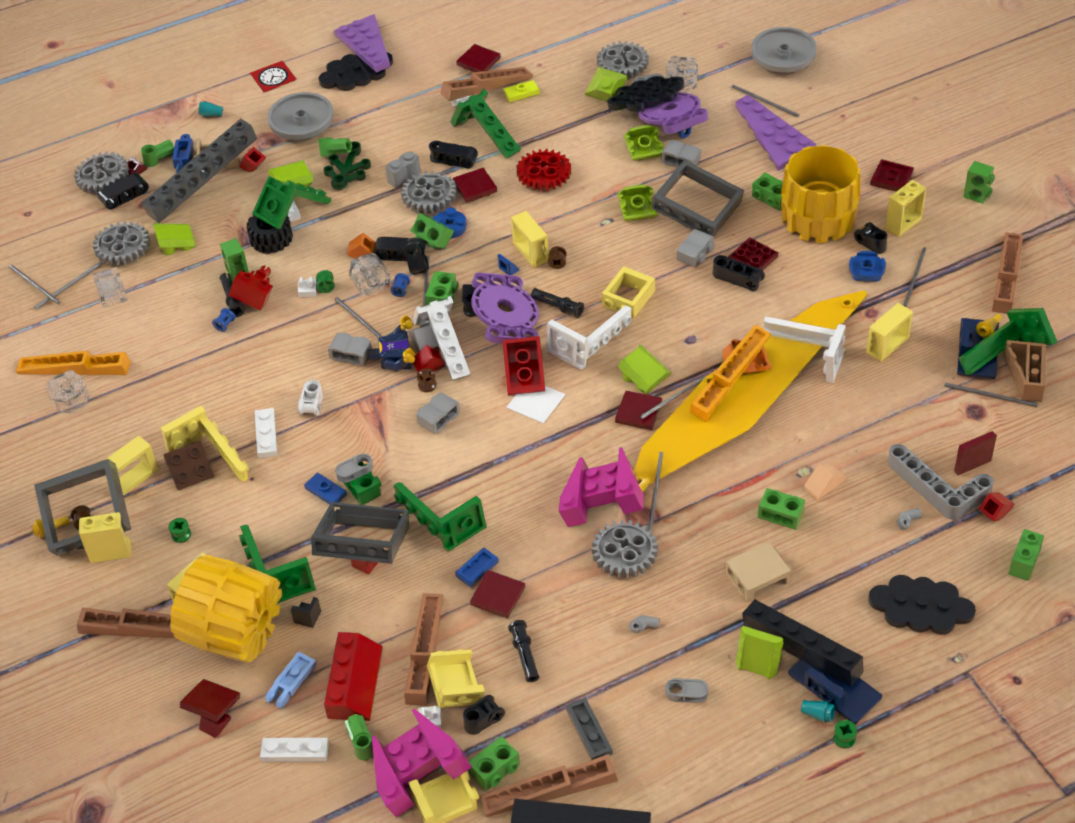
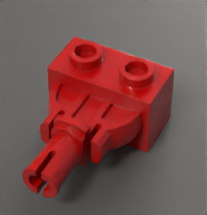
[228,265,273,311]

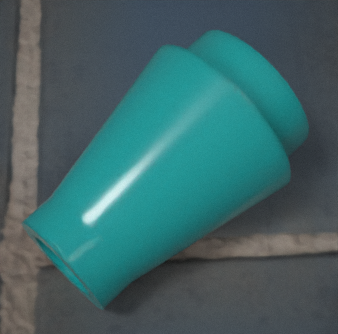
[198,101,223,117]
[801,700,835,723]

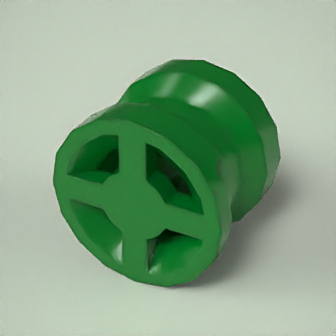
[316,270,335,293]
[168,518,191,543]
[833,720,857,749]

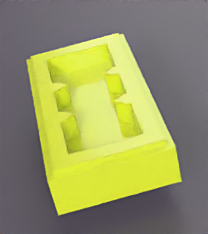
[503,80,540,102]

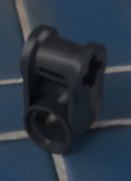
[854,222,888,254]
[404,237,429,274]
[462,284,479,317]
[463,695,505,735]

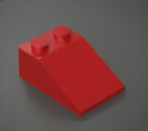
[502,336,545,395]

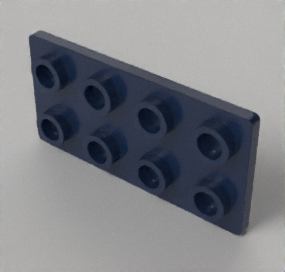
[957,318,999,379]
[788,659,882,724]

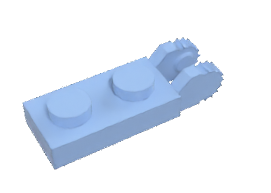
[265,651,317,709]

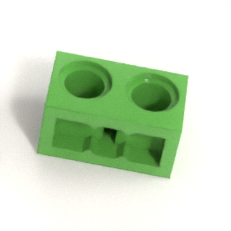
[963,161,995,204]
[752,173,783,211]
[411,213,454,250]
[220,238,249,281]
[425,271,459,306]
[758,488,805,530]
[1008,529,1044,581]
[468,736,520,791]

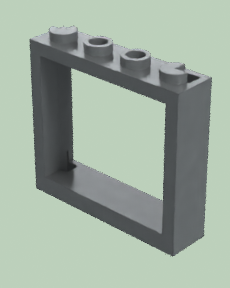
[651,160,744,236]
[34,459,131,556]
[311,502,409,564]

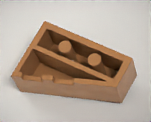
[1004,340,1046,402]

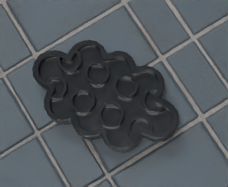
[318,52,393,91]
[607,76,685,111]
[868,575,976,635]

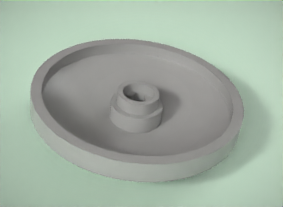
[752,27,817,73]
[268,92,334,140]

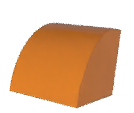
[346,233,376,259]

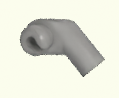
[897,508,922,530]
[629,615,660,633]

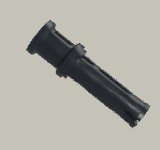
[220,273,245,317]
[531,288,584,318]
[508,620,539,683]

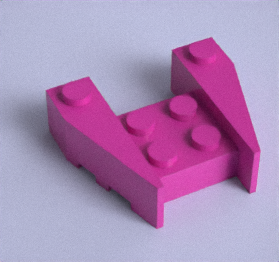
[559,447,644,527]
[372,708,472,818]

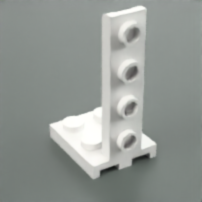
[413,296,470,381]
[546,306,632,370]
[764,316,846,383]

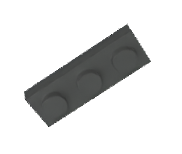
[566,698,613,760]

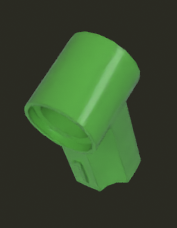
[318,137,352,156]
[141,139,174,167]
[345,714,374,760]

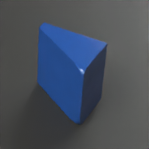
[497,253,519,275]

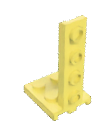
[161,406,249,482]

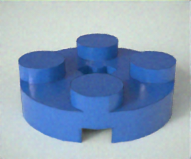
[432,207,467,239]
[849,251,886,282]

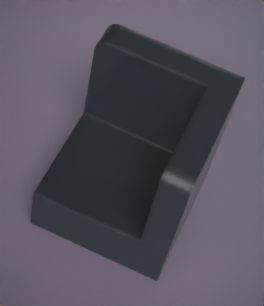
[291,597,321,628]

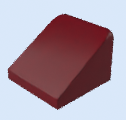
[127,156,148,175]
[199,713,231,738]

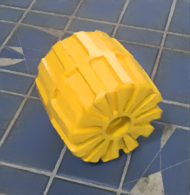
[781,145,861,243]
[170,555,282,663]

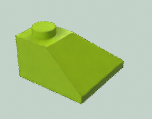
[585,67,628,102]

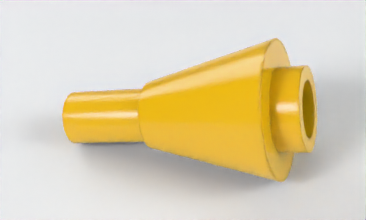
[976,313,1002,338]
[31,516,70,538]

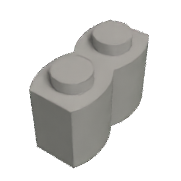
[661,140,701,167]
[386,151,421,188]
[677,229,715,267]
[328,333,372,366]
[416,392,460,434]

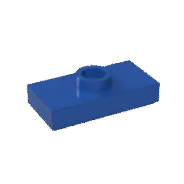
[304,472,347,505]
[455,547,499,587]

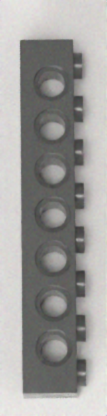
[142,118,257,223]

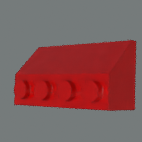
[324,632,383,721]

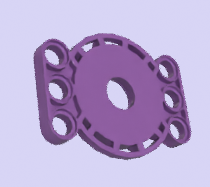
[635,92,708,134]
[471,273,539,344]

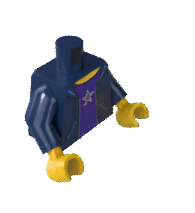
[368,315,416,372]

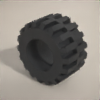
[246,214,293,253]

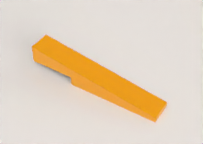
[690,324,771,422]
[16,350,131,375]

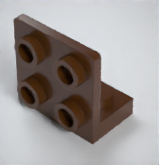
[163,441,214,490]

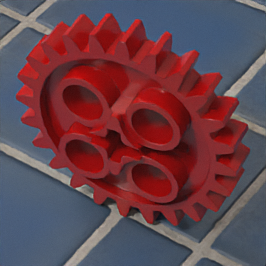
[516,149,571,192]

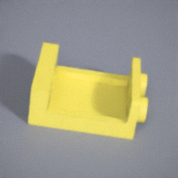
[79,512,131,563]
[427,649,485,708]
[408,771,479,823]

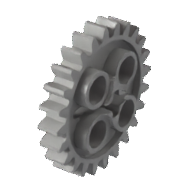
[597,41,649,78]
[74,151,129,194]
[401,171,457,214]
[93,221,150,266]
[592,520,658,579]

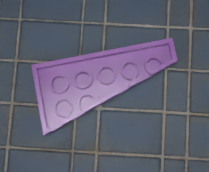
[334,14,391,72]
[735,95,816,171]

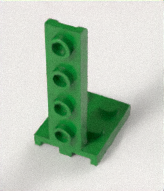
[450,88,521,159]
[252,176,332,229]
[959,308,1057,375]
[394,482,487,552]
[239,525,316,603]

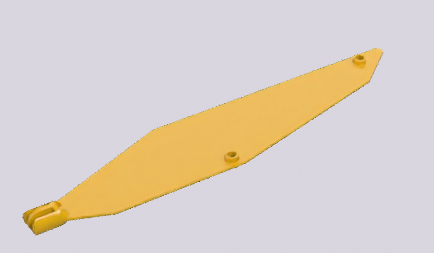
[634,290,867,492]

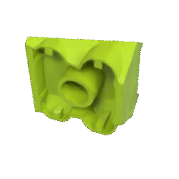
[623,125,664,161]
[268,160,313,187]
[617,184,658,221]
[153,223,196,255]
[618,344,671,394]
[736,626,783,680]

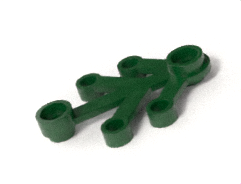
[323,141,371,190]

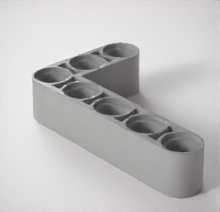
[888,444,994,520]

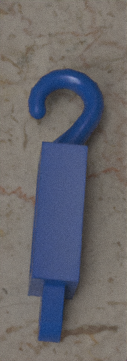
[172,134,194,173]

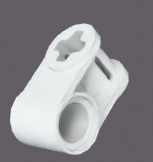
[298,380,323,416]

